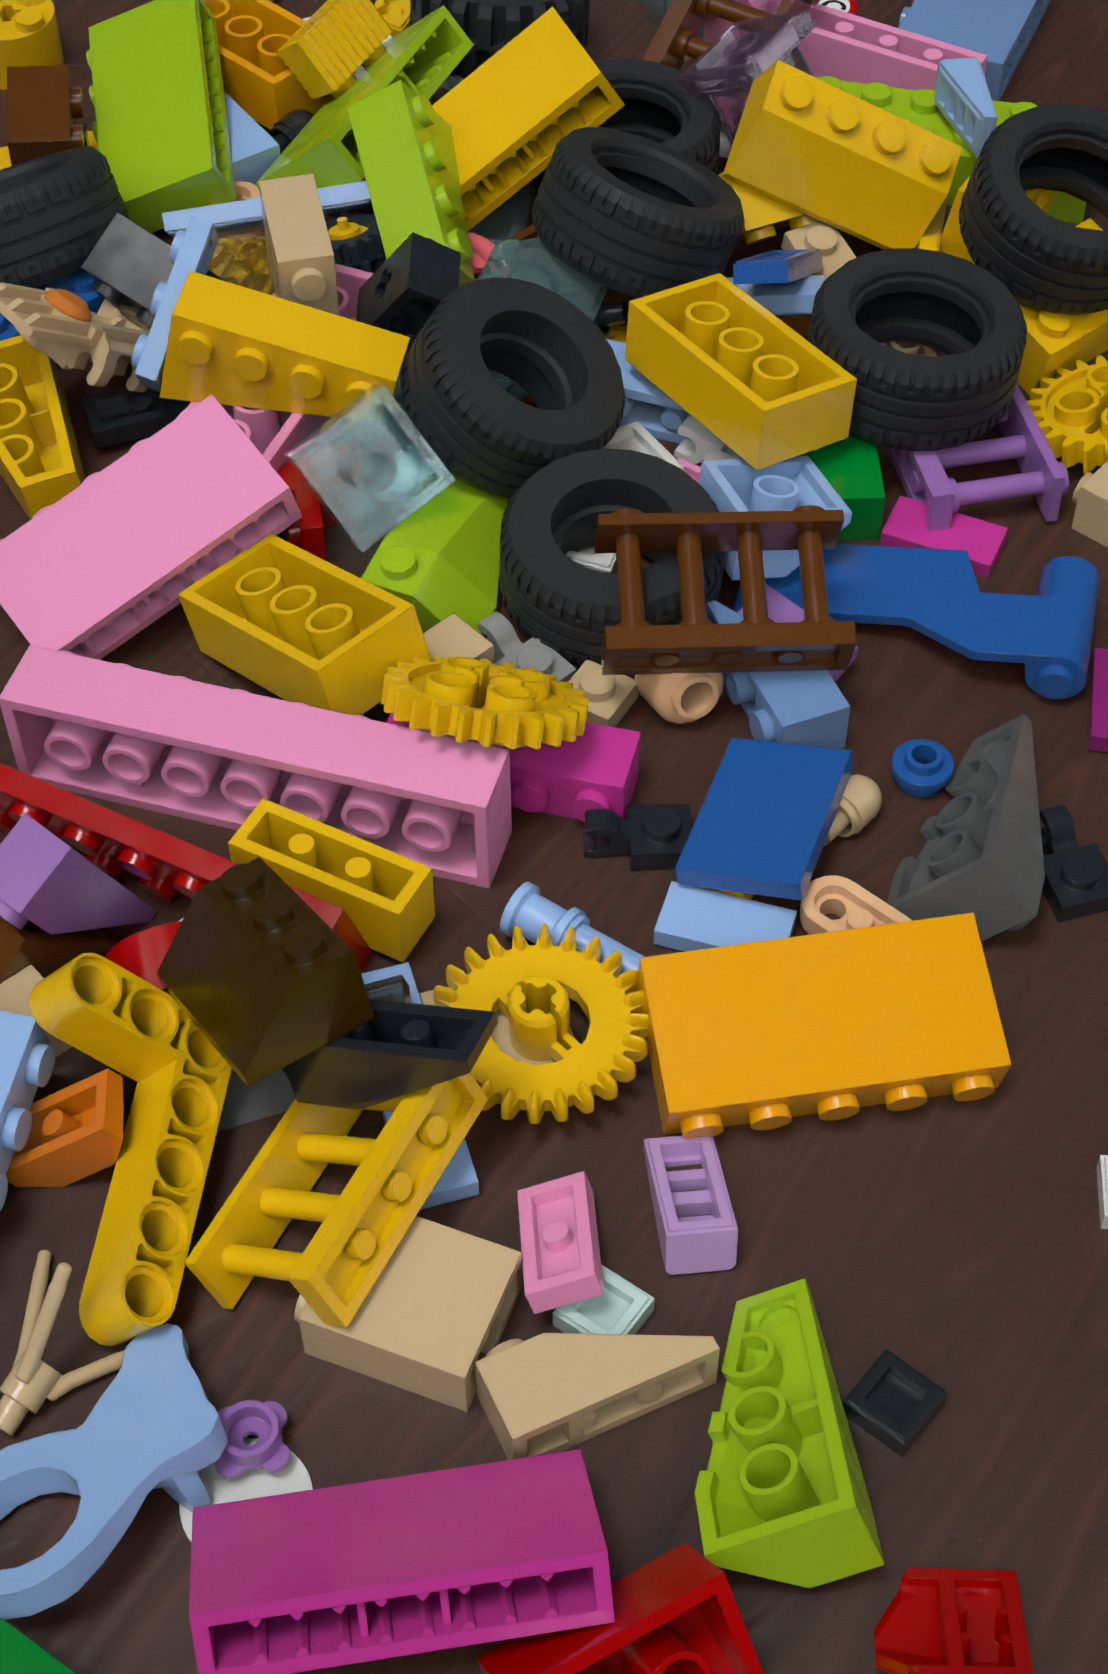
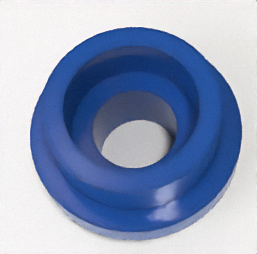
[891,739,954,797]

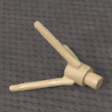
[0,1250,124,1436]

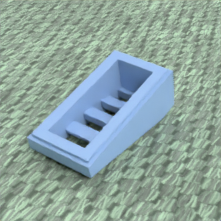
[934,57,997,159]

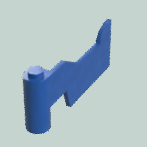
[733,544,1100,699]

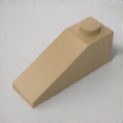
[475,1333,720,1460]

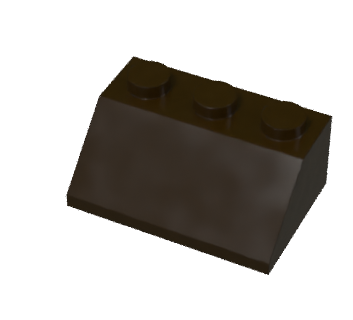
[157,857,375,1086]

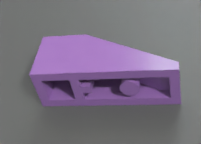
[0,813,157,935]

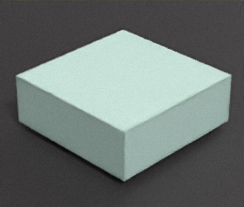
[553,1264,655,1335]

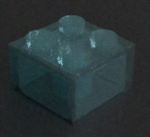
[284,384,455,552]

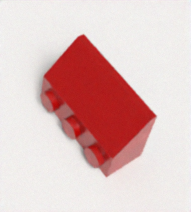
[476,1542,764,1674]

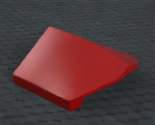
[873,1567,1033,1674]

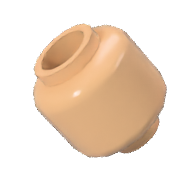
[635,673,724,724]

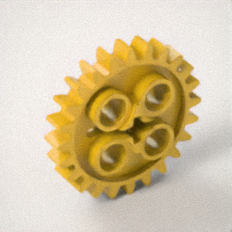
[1027,355,1108,473]
[381,656,589,749]

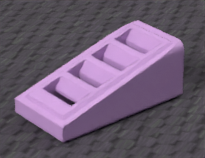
[643,1136,738,1275]

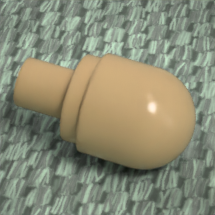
[824,774,882,846]

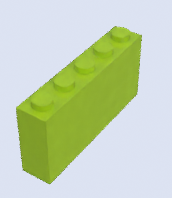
[86,0,236,233]
[255,5,474,190]

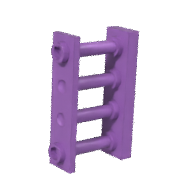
[886,382,1069,531]

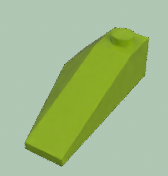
[361,470,510,638]
[695,1278,885,1588]

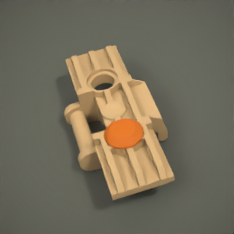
[0,282,150,393]

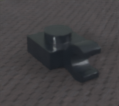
[583,804,692,870]
[1039,804,1108,923]

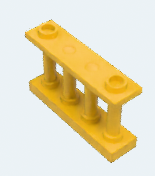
[184,1073,488,1328]

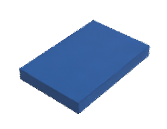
[675,738,854,901]

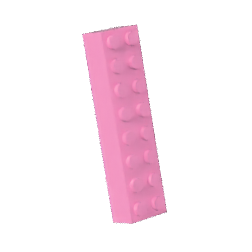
[0,645,512,889]

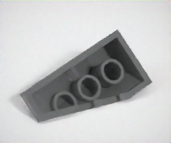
[886,713,1045,941]

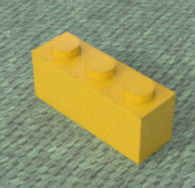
[228,798,436,963]

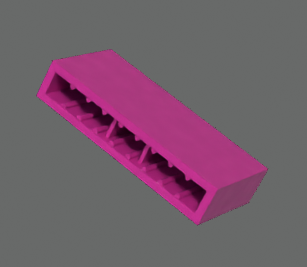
[189,1449,615,1674]

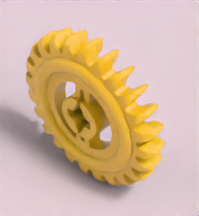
[433,923,648,1124]

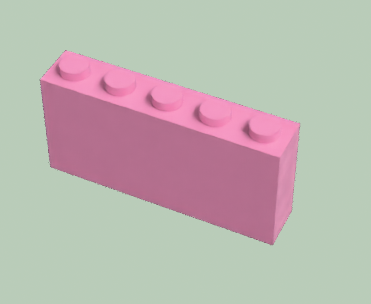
[0,394,302,660]

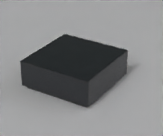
[842,1349,948,1457]

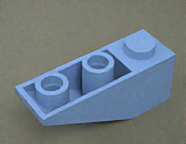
[706,600,850,749]

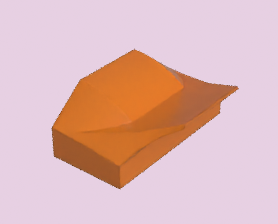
[6,1068,124,1187]

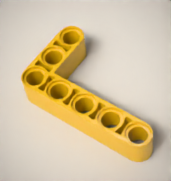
[29,953,232,1347]

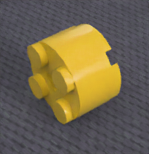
[0,0,64,90]

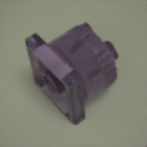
[678,11,815,141]

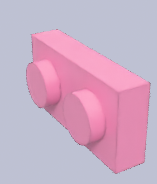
[517,1171,604,1314]

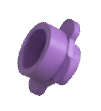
[214,1400,291,1480]

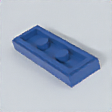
[733,249,823,284]

